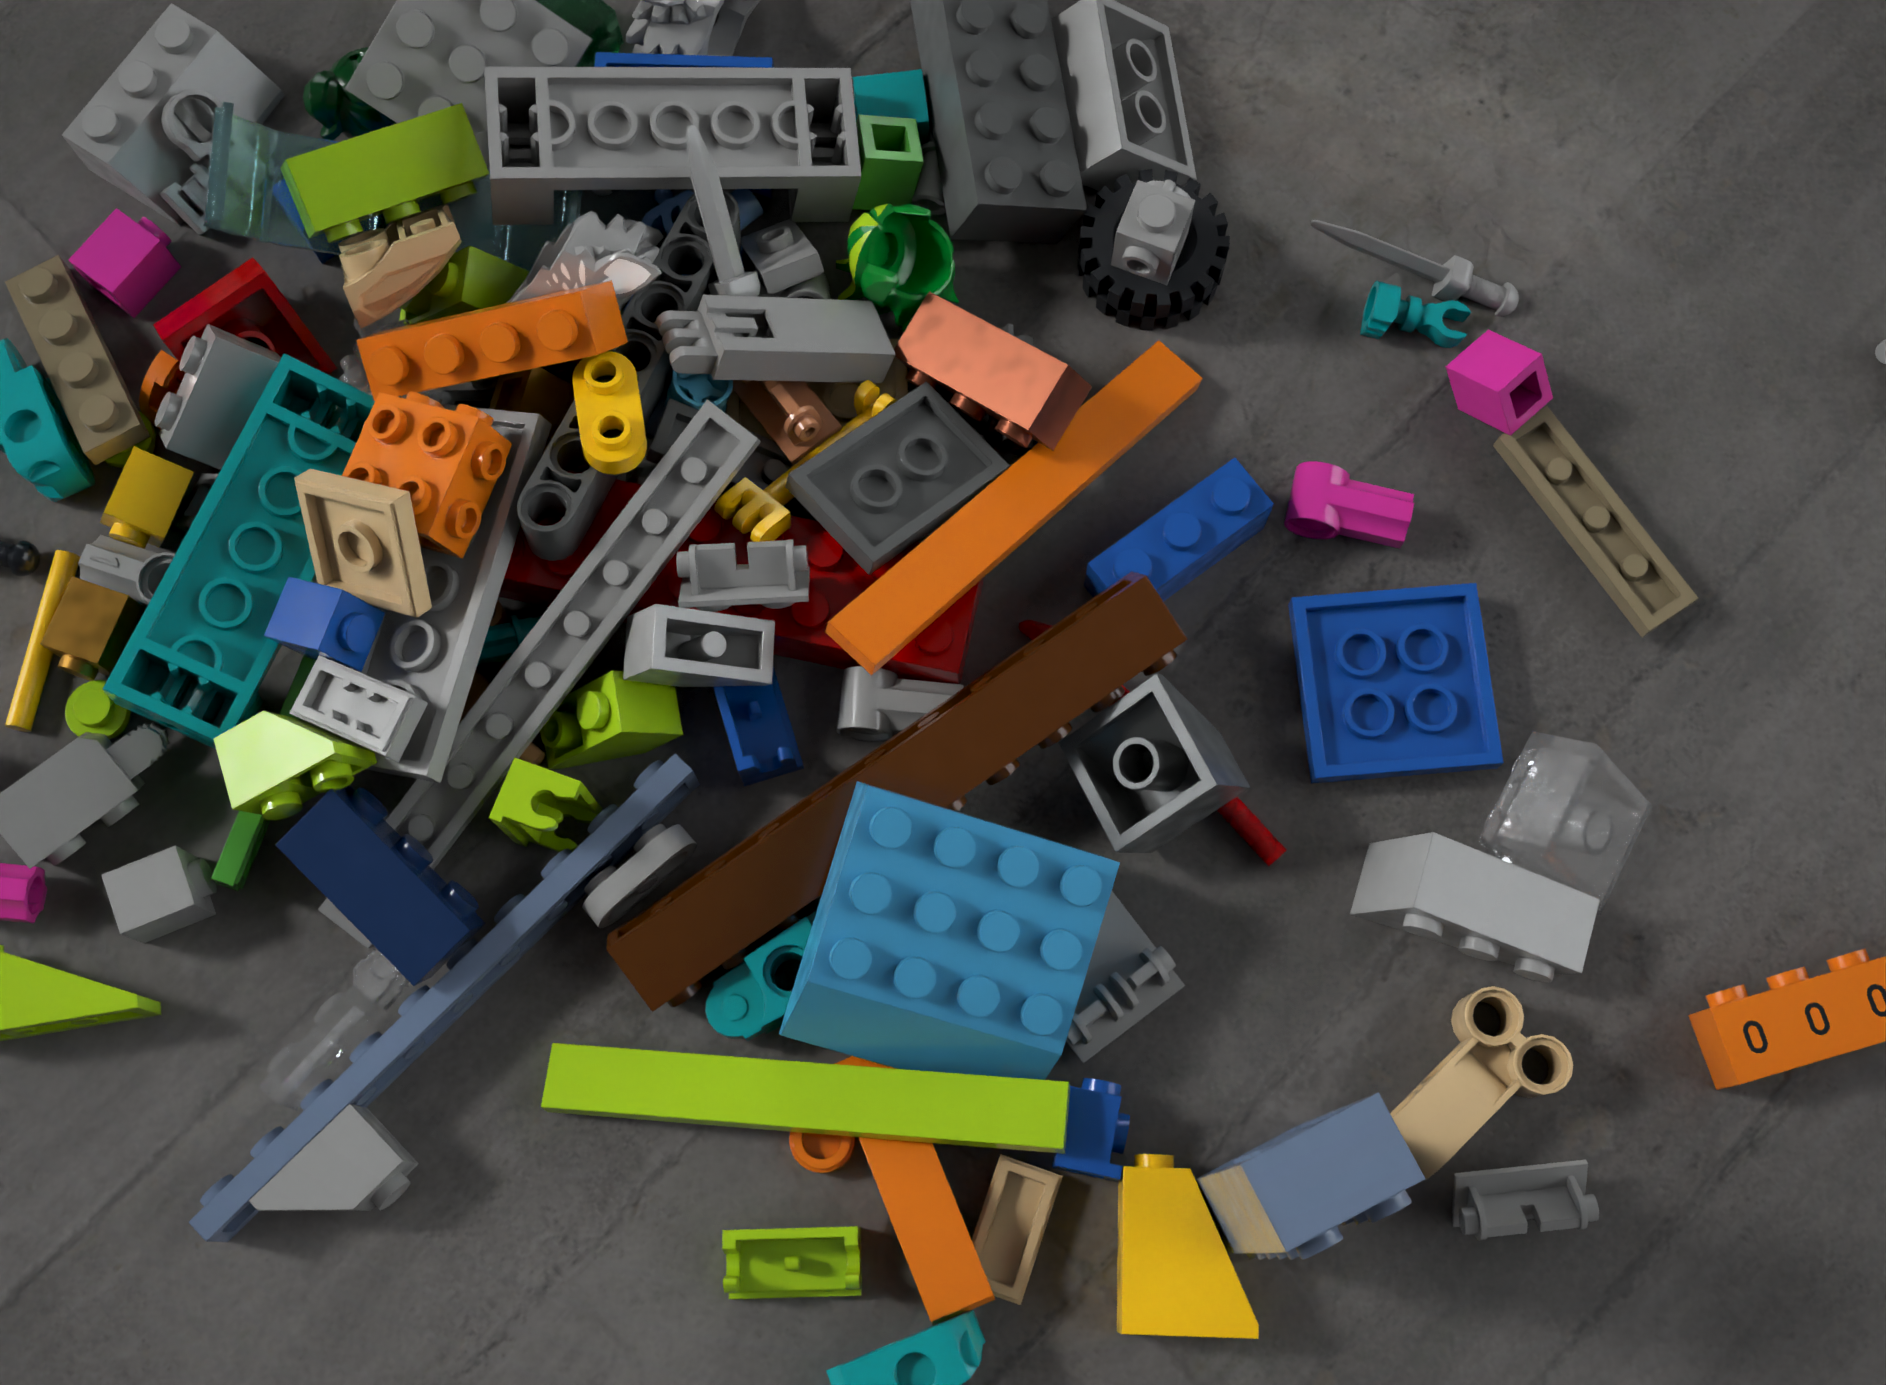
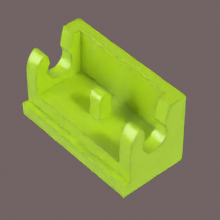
[489,757,602,852]
[722,1226,862,1299]

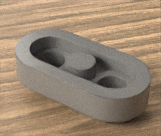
[582,824,697,928]

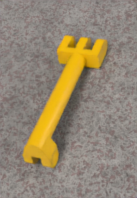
[714,380,897,542]

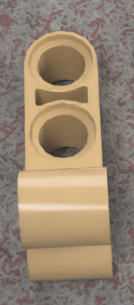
[1390,986,1573,1179]

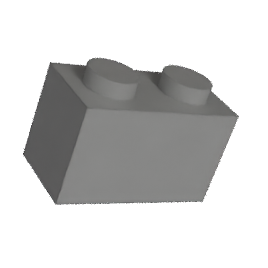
[155,324,281,470]

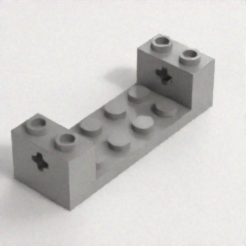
[484,67,861,225]

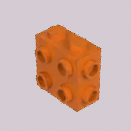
[341,391,512,559]

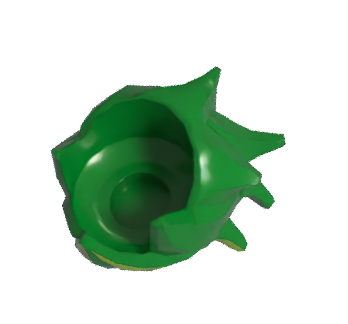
[836,203,959,332]

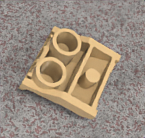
[338,204,462,329]

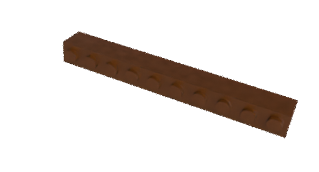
[607,571,1188,1012]

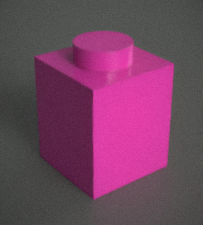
[68,208,181,318]
[1445,329,1553,436]

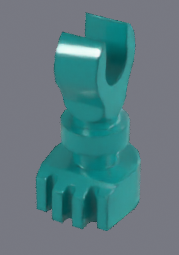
[1360,281,1471,348]

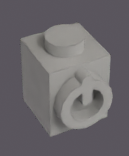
[1111,180,1195,285]

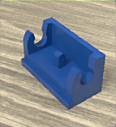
[713,666,804,786]

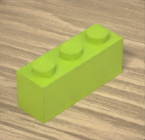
[280,103,489,243]

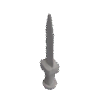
[686,125,760,296]
[1310,220,1519,316]

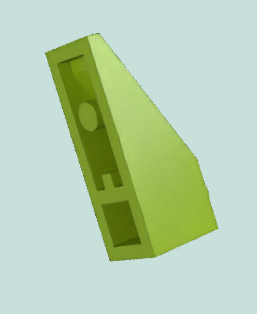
[0,945,162,1041]

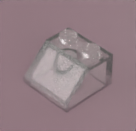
[1478,731,1652,915]

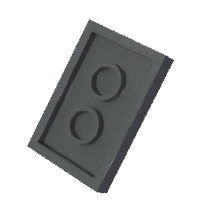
[785,381,1010,575]

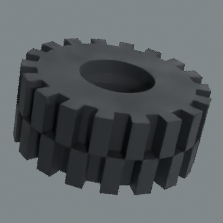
[1077,169,1230,331]

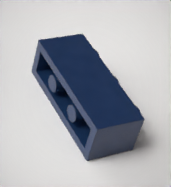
[275,786,486,986]

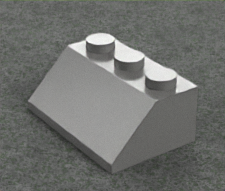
[1051,0,1197,193]
[62,3,285,226]

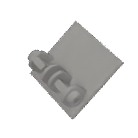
[1066,891,1185,1063]

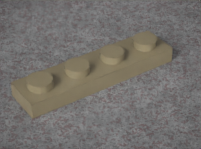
[5,255,151,465]
[1493,406,1699,638]

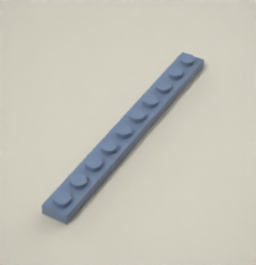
[189,753,700,1242]

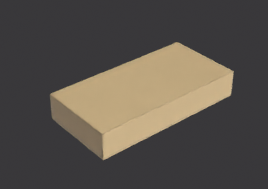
[972,1154,1063,1305]

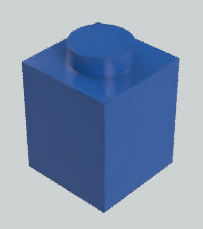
[264,577,385,672]

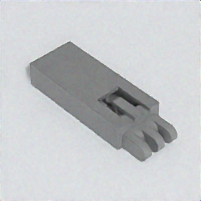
[656,294,896,383]

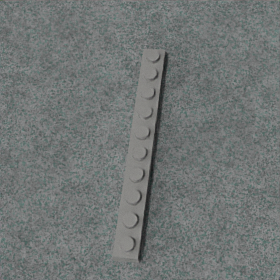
[318,399,761,949]

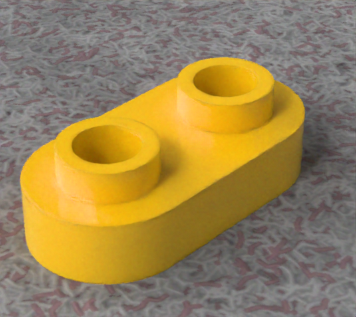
[572,351,647,475]

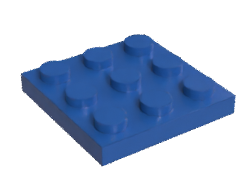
[1288,583,1504,784]

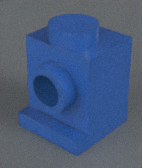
[1052,1078,1130,1182]

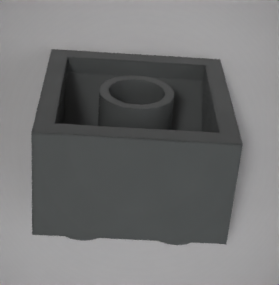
[1059,673,1251,853]

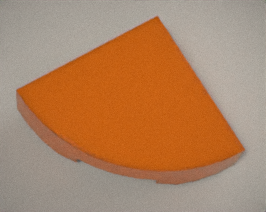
[139,349,186,429]

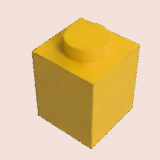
[100,446,194,549]

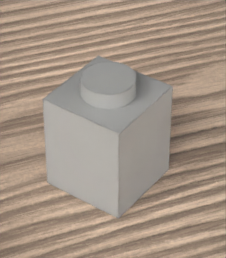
[101,845,217,943]

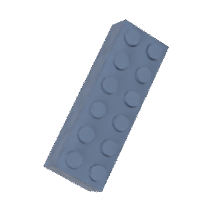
[1195,1092,1425,1260]

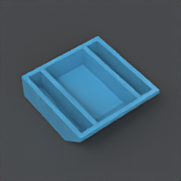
[779,781,1120,1080]

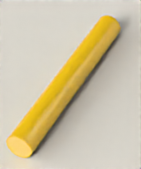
[5,550,80,732]

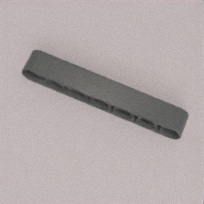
[517,190,742,561]

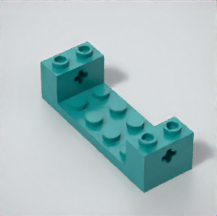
[102,354,375,749]

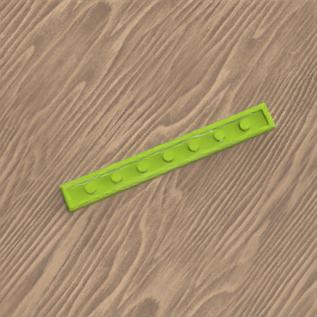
[541,1043,1070,1154]

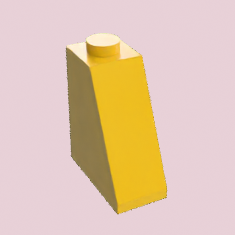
[1117,1154,1259,1339]

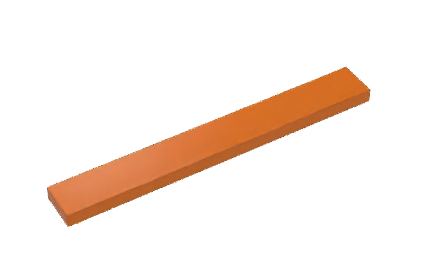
[825,340,1203,676]

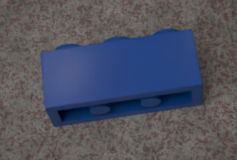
[1084,457,1274,602]

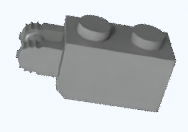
[0,722,170,869]

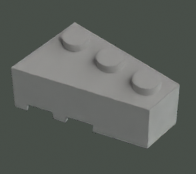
[1350,832,1600,982]

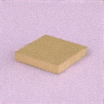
[294,469,432,618]

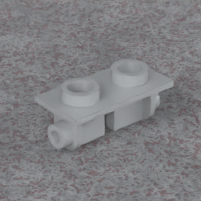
[676,539,810,612]
[1452,1159,1599,1241]

